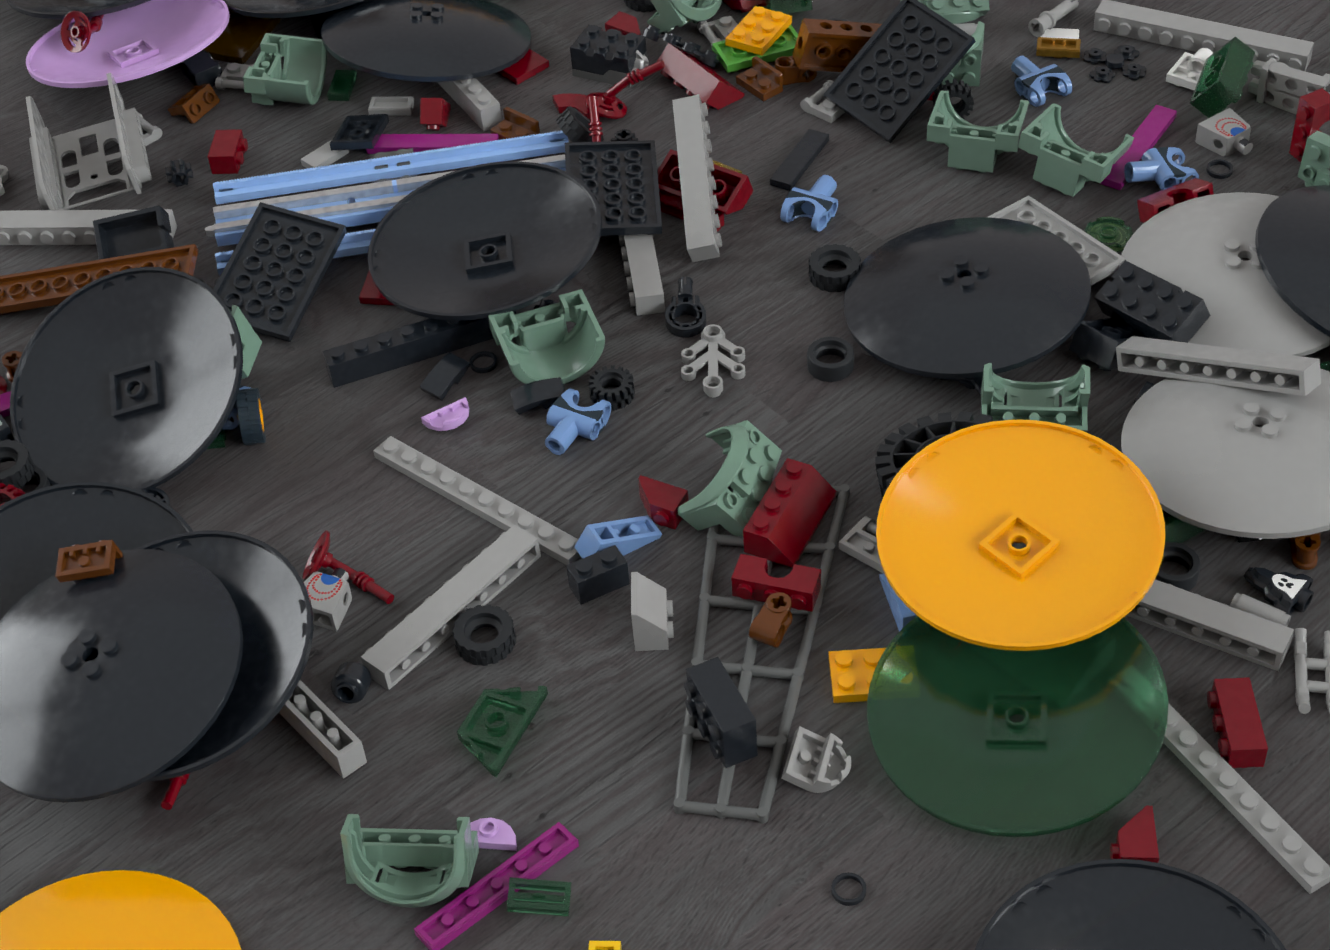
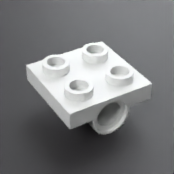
[1166,48,1226,94]

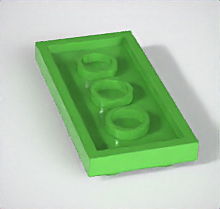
[712,25,798,73]

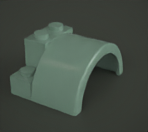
[243,33,327,105]
[927,90,1029,173]
[1018,103,1134,197]
[488,289,605,384]

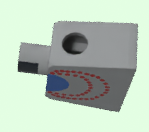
[1195,108,1253,157]
[304,568,352,632]

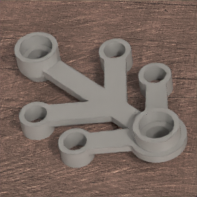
[681,324,746,398]

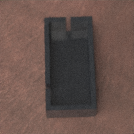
[1094,260,1211,343]

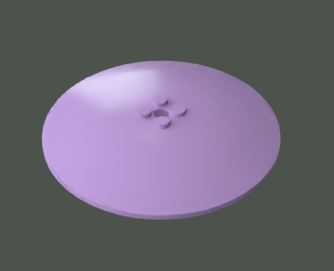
[26,0,230,88]

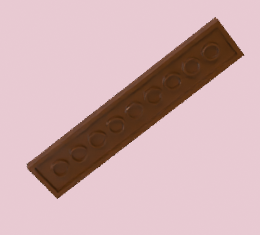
[0,244,199,314]

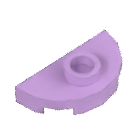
[421,397,469,431]
[470,818,517,851]

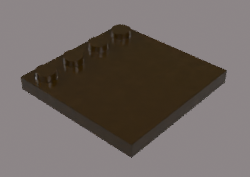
[203,9,281,64]

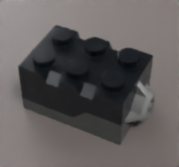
[570,24,649,88]

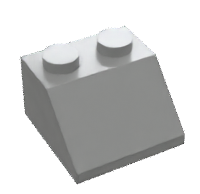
[631,572,674,651]

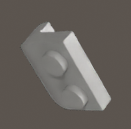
[781,726,851,793]

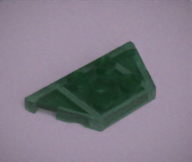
[457,686,548,777]

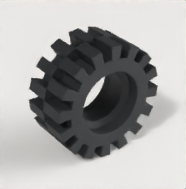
[932,79,974,119]
[589,365,635,411]

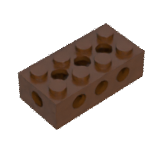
[793,18,882,72]

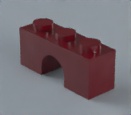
[1289,88,1330,162]
[1137,178,1214,223]
[731,554,821,612]

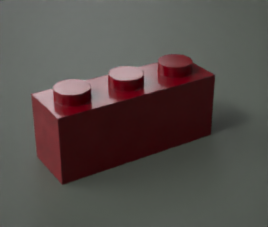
[1207,677,1268,768]

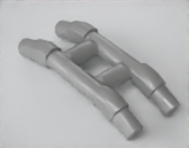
[1294,628,1330,714]

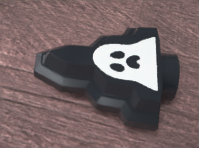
[1244,567,1314,615]

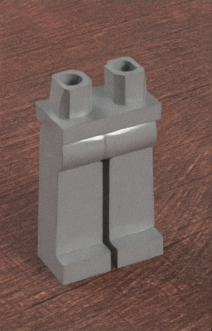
[1248,57,1330,115]

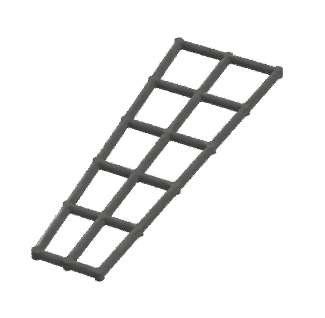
[673,475,850,824]

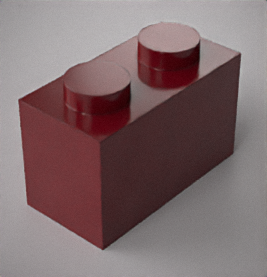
[208,129,248,174]

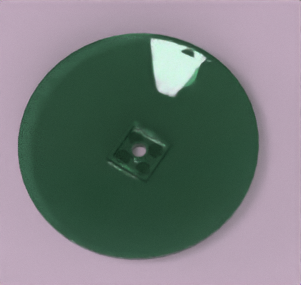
[867,616,1168,837]

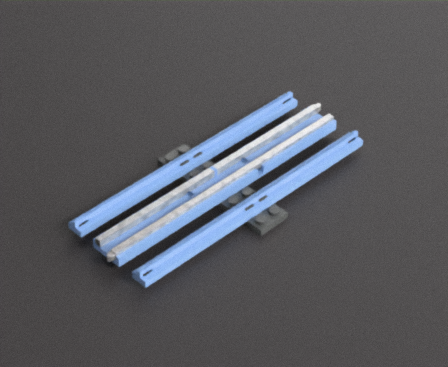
[205,130,569,276]

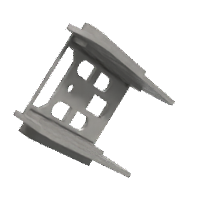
[26,73,152,210]

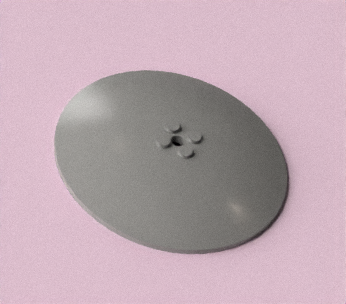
[1119,192,1330,357]
[1121,369,1330,539]

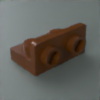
[736,56,784,102]
[167,83,220,124]
[490,107,540,140]
[55,540,123,583]

